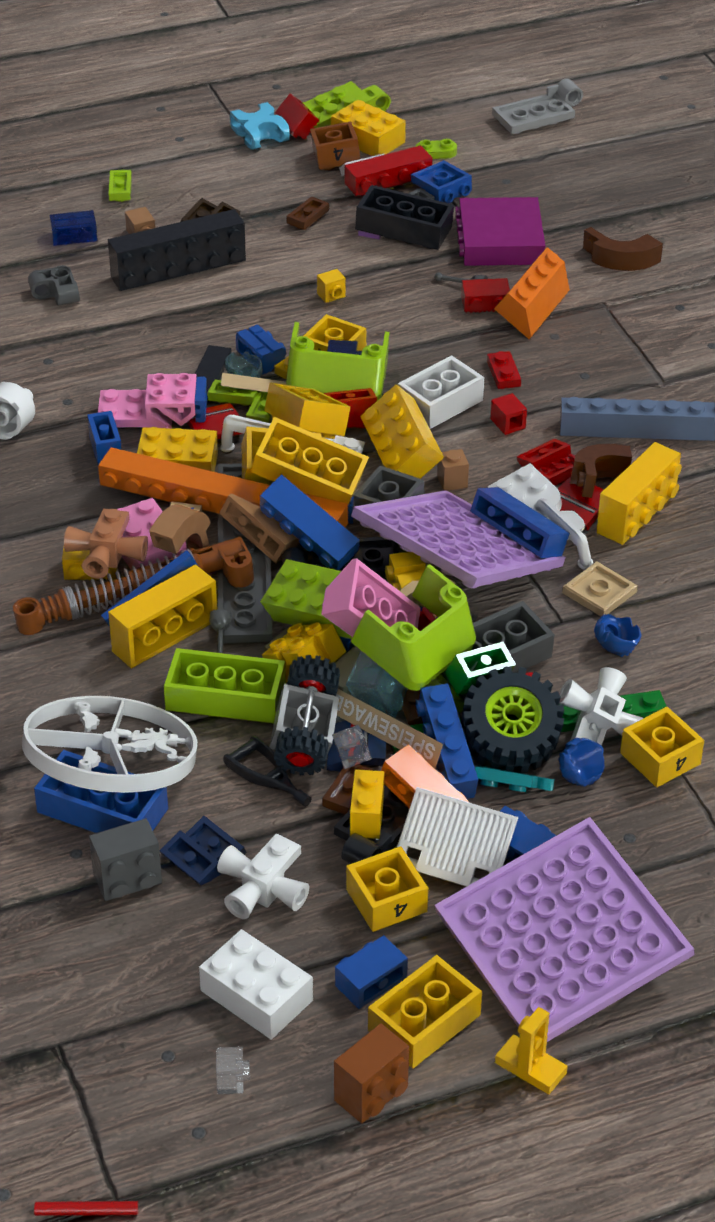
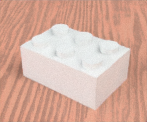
[398,355,484,429]
[199,929,313,1040]

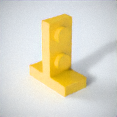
[495,1007,568,1095]

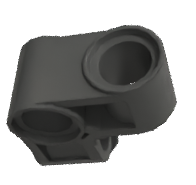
[28,265,80,306]

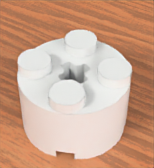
[0,382,35,439]

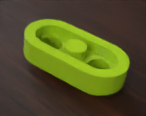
[415,139,457,159]

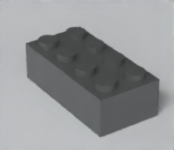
[441,601,555,698]

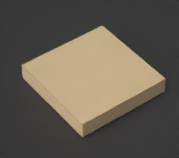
[562,561,638,616]

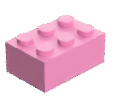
[117,498,187,570]

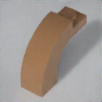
[149,504,211,555]

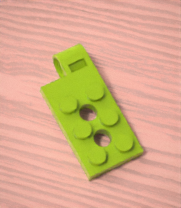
[303,81,391,128]

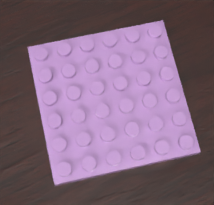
[351,490,566,588]
[435,817,694,1042]

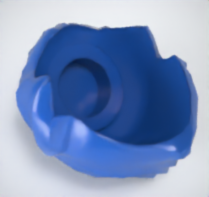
[594,614,642,657]
[558,738,605,788]

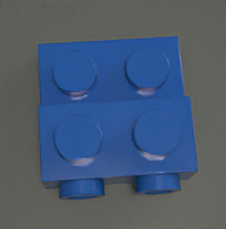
[411,160,472,203]

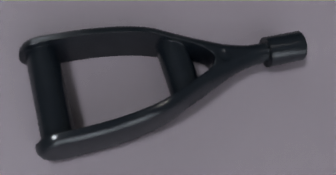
[223,736,312,807]

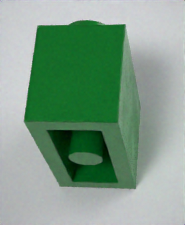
[445,642,516,696]

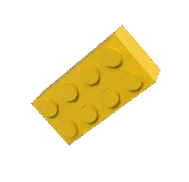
[264,382,350,439]
[360,384,444,479]
[251,417,369,506]
[597,442,682,545]
[108,564,217,669]

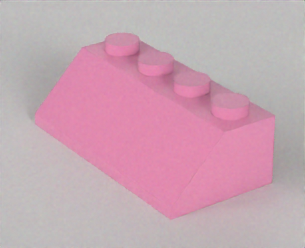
[321,558,421,637]

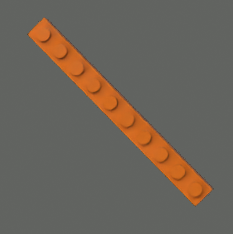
[98,447,348,527]

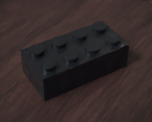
[355,185,454,250]

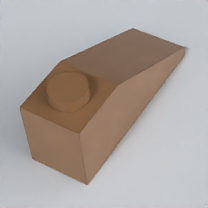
[219,494,299,563]

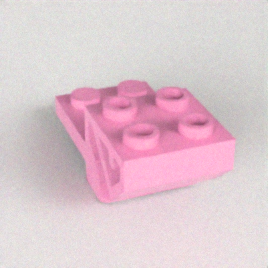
[98,373,197,429]

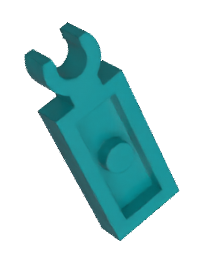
[475,766,555,792]

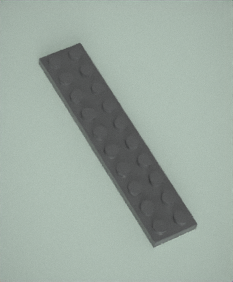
[218,464,273,643]

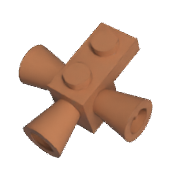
[64,508,148,579]

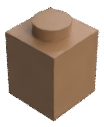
[125,207,155,234]
[437,449,469,491]

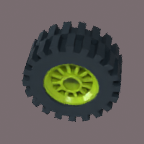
[461,666,564,774]

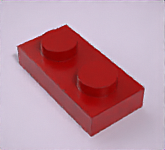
[487,351,521,389]

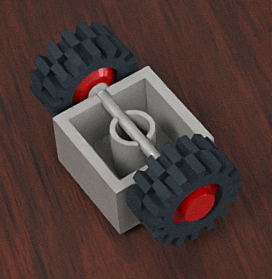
[269,655,340,776]

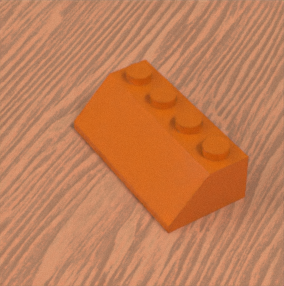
[495,247,570,339]

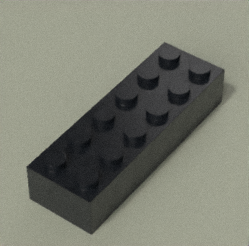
[108,209,246,291]

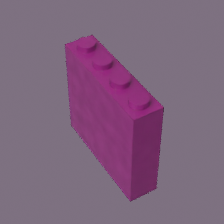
[455,197,546,266]

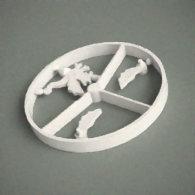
[22,696,197,793]

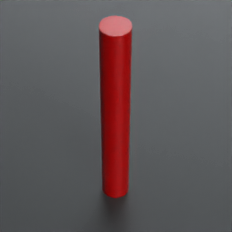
[34,1201,138,1216]

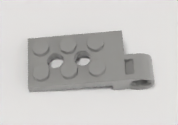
[492,79,583,134]

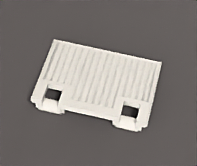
[397,787,518,887]

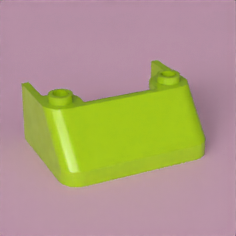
[286,322,390,401]
[351,564,476,691]

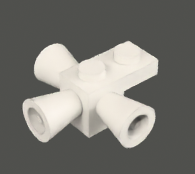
[559,667,644,745]
[217,833,309,919]

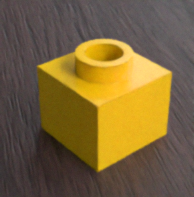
[317,269,346,303]

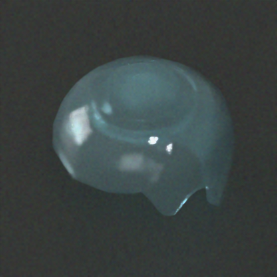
[225,352,263,378]

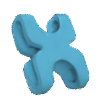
[230,102,290,150]

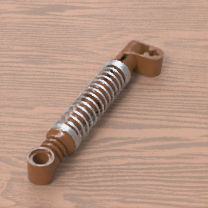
[13,536,254,635]

